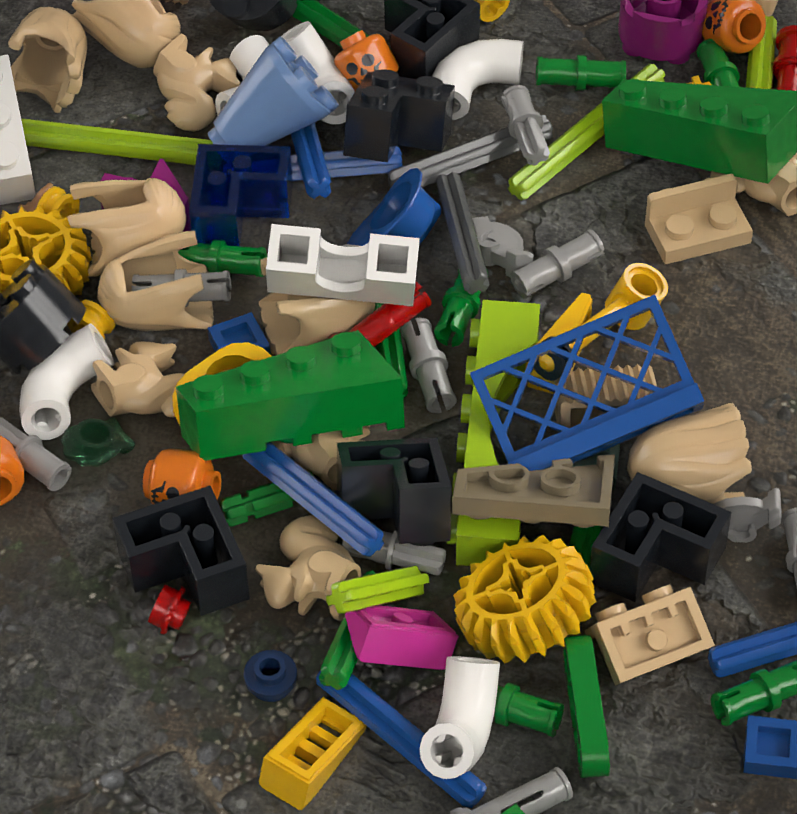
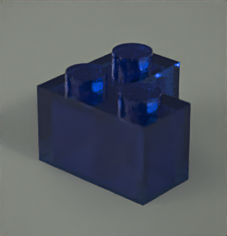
[189,144,293,246]

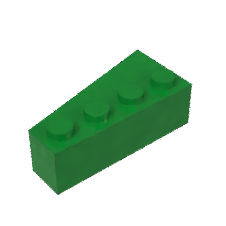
[602,79,797,184]

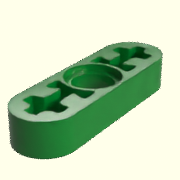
[562,635,610,778]

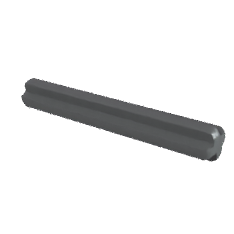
[388,115,553,188]
[436,171,490,294]

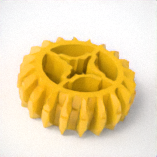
[0,205,92,295]
[453,534,596,664]

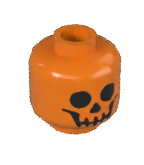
[702,0,766,54]
[334,29,399,91]
[142,448,222,505]

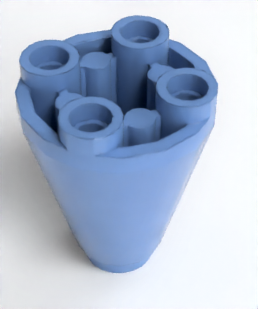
[208,36,339,161]

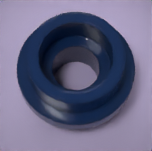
[244,650,297,702]

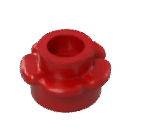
[148,584,192,634]

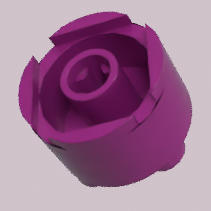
[618,0,708,65]

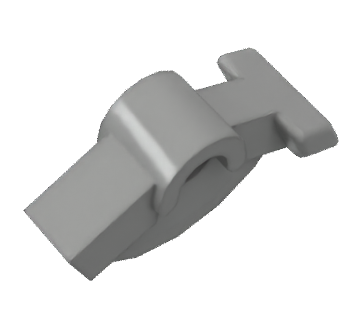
[472,216,534,278]
[714,488,781,543]

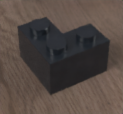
[384,0,480,79]
[343,69,455,163]
[337,437,452,546]
[590,472,732,602]
[112,486,250,616]

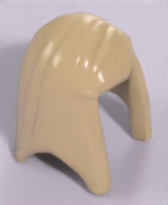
[72,0,181,68]
[8,7,87,113]
[68,178,186,277]
[97,231,214,331]
[259,258,375,356]
[627,403,752,504]

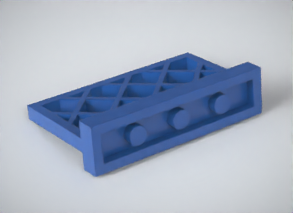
[470,295,705,471]

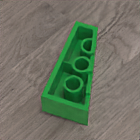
[176,330,405,461]

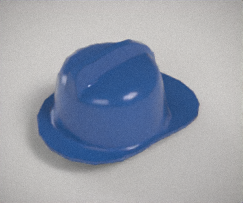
[347,168,442,246]

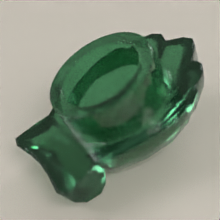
[61,417,135,467]

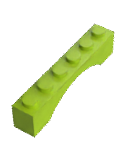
[447,300,540,566]

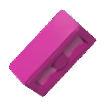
[345,605,459,670]

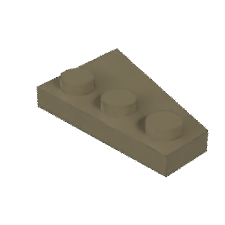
[452,454,615,528]

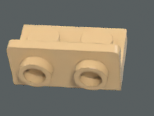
[645,174,753,265]
[584,584,715,686]

